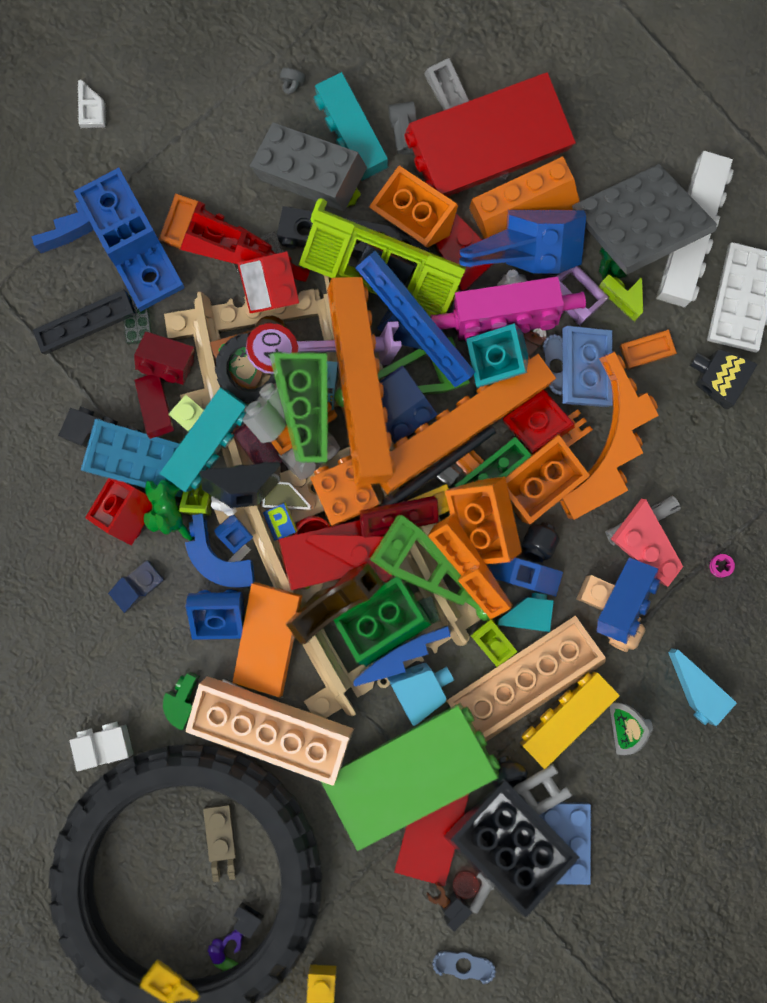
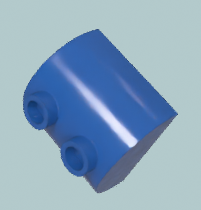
[186,589,245,640]

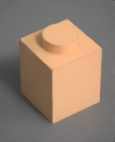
[576,575,615,610]

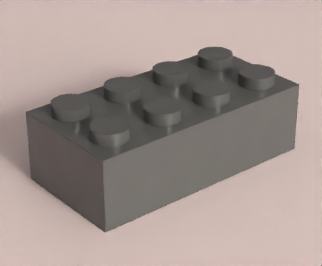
[250,123,367,211]

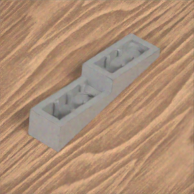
[424,58,469,110]

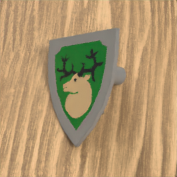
[610,702,653,755]

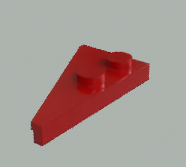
[306,534,392,583]

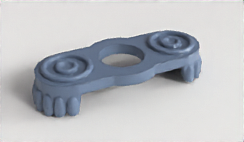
[543,334,563,395]
[432,951,496,984]

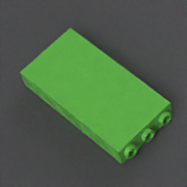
[321,702,500,851]

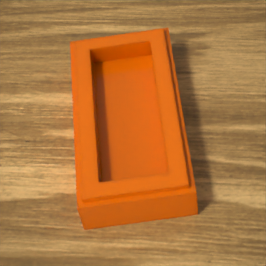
[158,194,198,249]
[619,330,677,370]

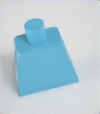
[387,663,454,726]

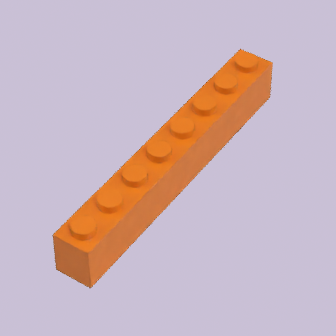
[327,277,395,485]
[379,354,556,495]

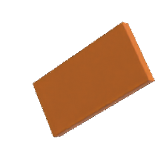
[233,582,302,697]

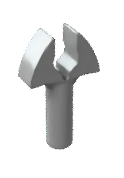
[470,873,494,913]

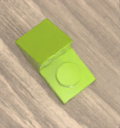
[599,275,643,322]
[471,620,517,667]

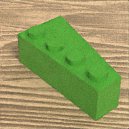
[269,353,327,462]

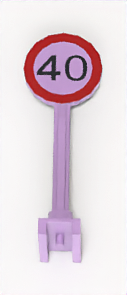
[246,322,402,374]

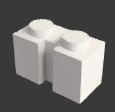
[69,722,134,771]

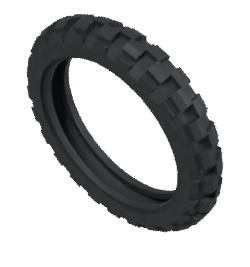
[48,744,322,1003]

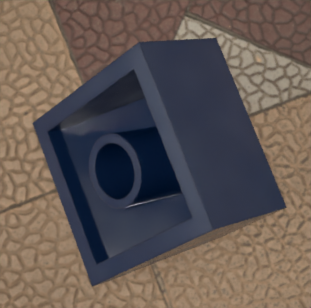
[379,365,437,444]

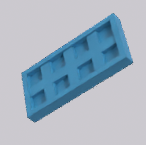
[81,419,183,497]

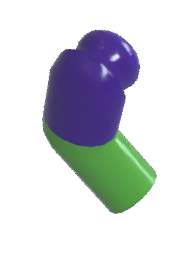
[208,938,238,971]

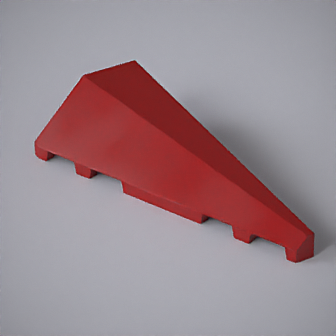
[180,201,310,282]

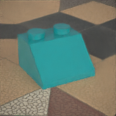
[466,323,528,388]

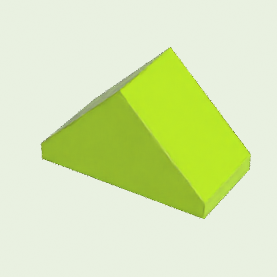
[179,484,212,516]

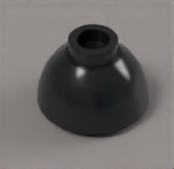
[493,756,528,787]

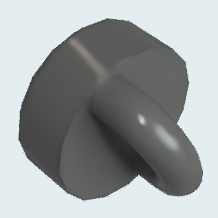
[279,68,305,94]

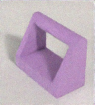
[556,266,609,326]

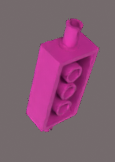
[430,277,586,342]

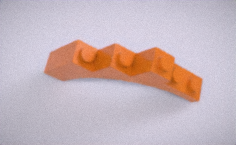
[559,351,659,520]

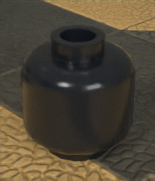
[522,522,560,562]

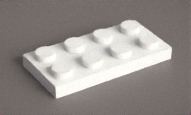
[707,242,767,352]

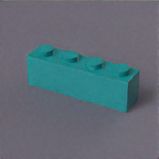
[313,72,388,181]
[160,388,249,492]

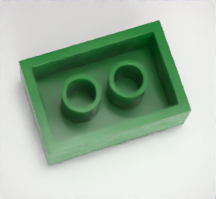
[333,577,432,667]

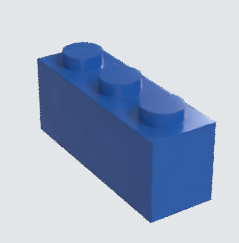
[597,557,661,644]

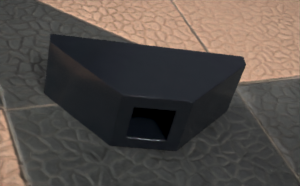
[200,462,281,509]

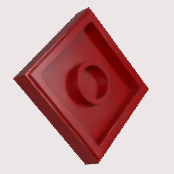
[503,389,575,455]

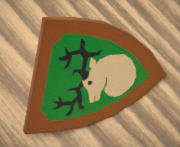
[210,330,263,389]

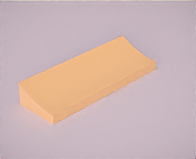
[446,616,606,741]
[185,676,354,786]

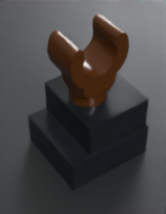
[426,883,473,932]

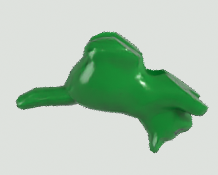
[143,479,194,541]

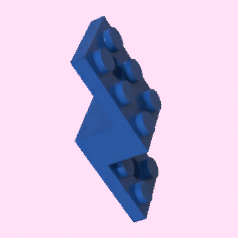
[74,168,185,312]

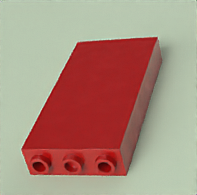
[404,72,576,197]

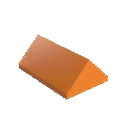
[369,166,458,248]

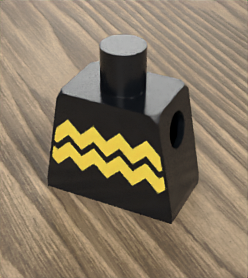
[689,350,758,410]

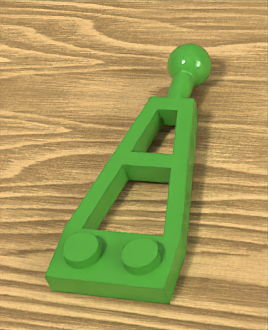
[334,336,470,407]
[370,515,491,621]

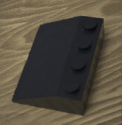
[444,780,580,918]

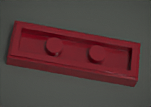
[134,375,174,439]
[360,496,439,538]

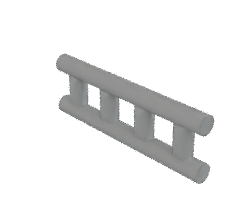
[512,764,572,815]

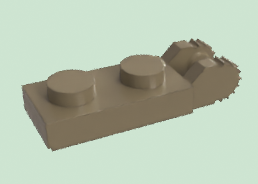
[203,804,236,882]

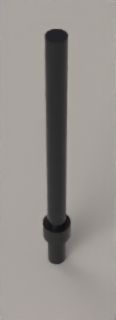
[377,425,496,507]

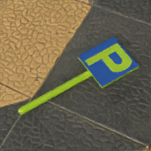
[263,503,310,589]

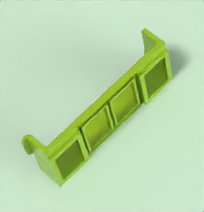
[299,198,466,316]

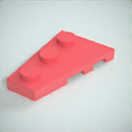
[611,498,683,587]

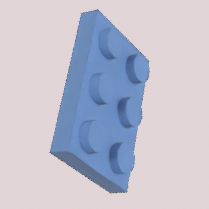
[563,326,613,407]
[537,802,591,885]

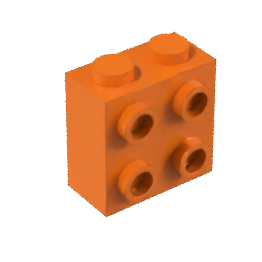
[310,455,380,526]

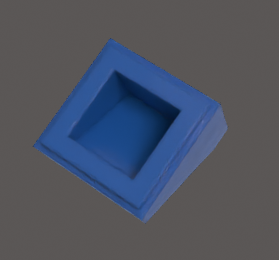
[214,515,253,554]

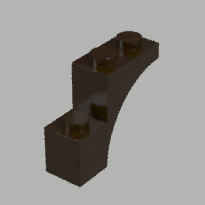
[286,563,384,645]

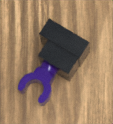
[223,902,264,953]

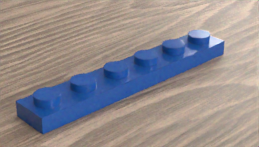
[355,251,475,387]

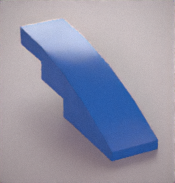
[31,197,115,253]
[353,626,451,687]

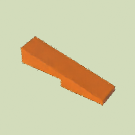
[428,514,512,619]

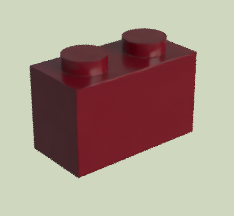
[134,332,194,385]

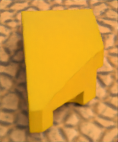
[141,960,199,1003]

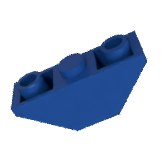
[486,558,563,596]

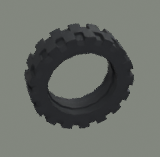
[215,332,276,403]

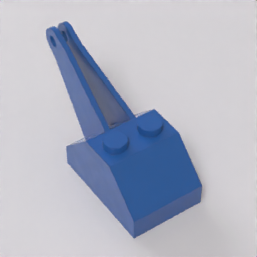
[459,210,586,274]

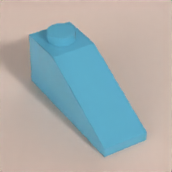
[668,648,737,726]

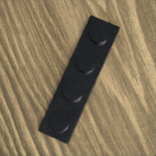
[33,290,136,355]

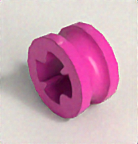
[709,554,735,578]

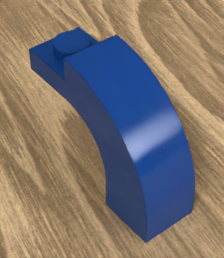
[185,514,255,588]

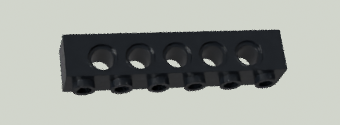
[277,206,430,272]

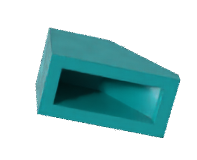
[496,593,554,632]

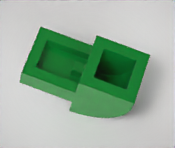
[163,672,200,730]

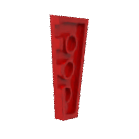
[434,214,495,292]

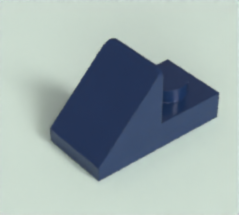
[108,560,165,613]

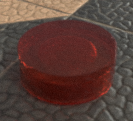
[452,870,479,899]

